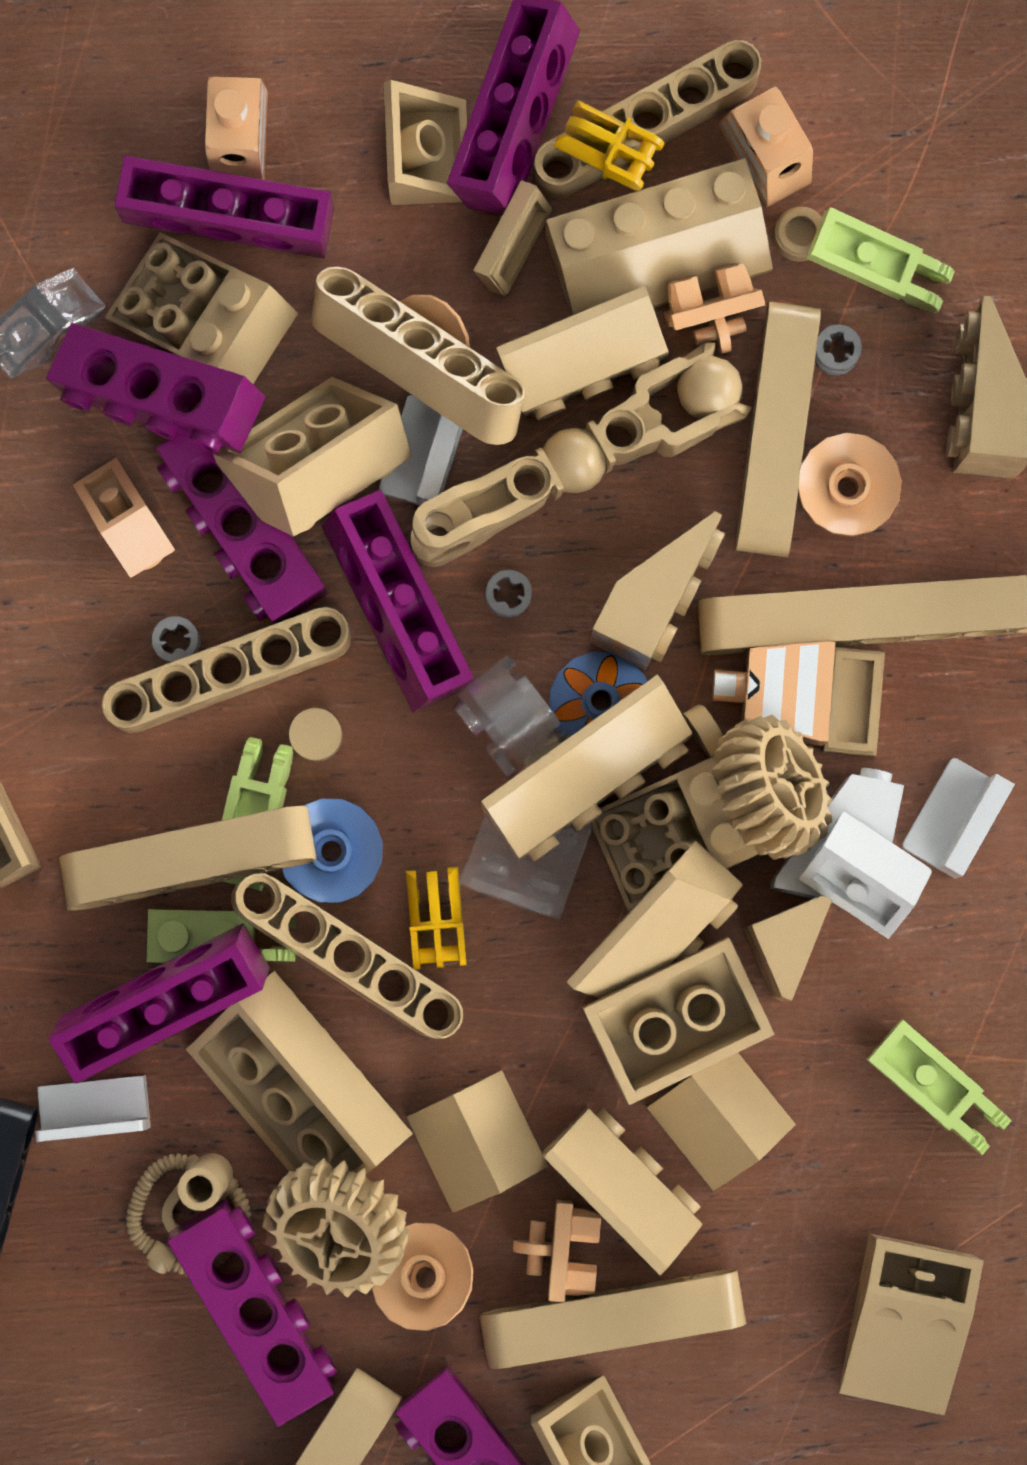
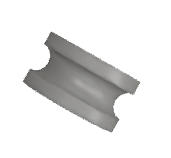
[815,324,862,376]
[485,569,532,618]
[152,616,201,663]

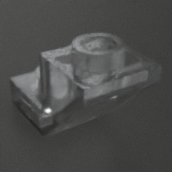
[0,268,106,379]

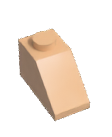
[73,457,175,578]

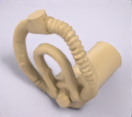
[125,1153,251,1277]

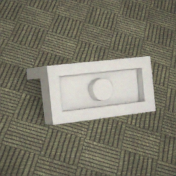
[379,395,463,506]
[902,758,1015,879]
[799,812,932,939]
[35,1075,151,1142]

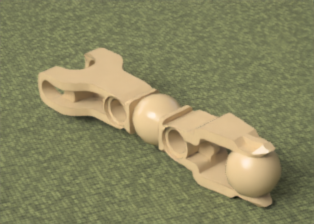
[410,343,752,567]

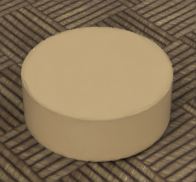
[773,207,822,262]
[683,704,723,758]
[289,708,343,762]

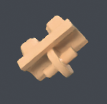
[663,262,765,354]
[513,1199,601,1302]

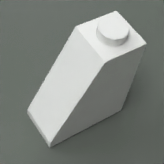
[769,768,904,904]

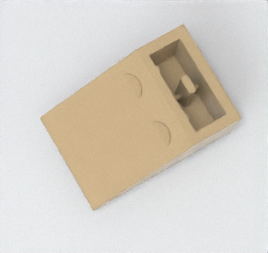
[105,232,298,384]
[946,296,1027,479]
[590,511,725,670]
[591,757,759,911]
[838,1233,984,1415]

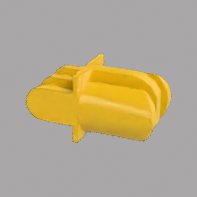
[553,100,665,191]
[405,866,467,970]

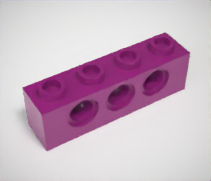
[447,0,580,216]
[114,155,334,259]
[46,323,266,454]
[156,434,328,624]
[321,490,474,713]
[48,923,270,1084]
[167,1198,338,1427]
[394,1365,526,1465]

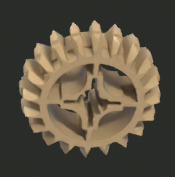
[712,715,833,860]
[262,1158,409,1298]

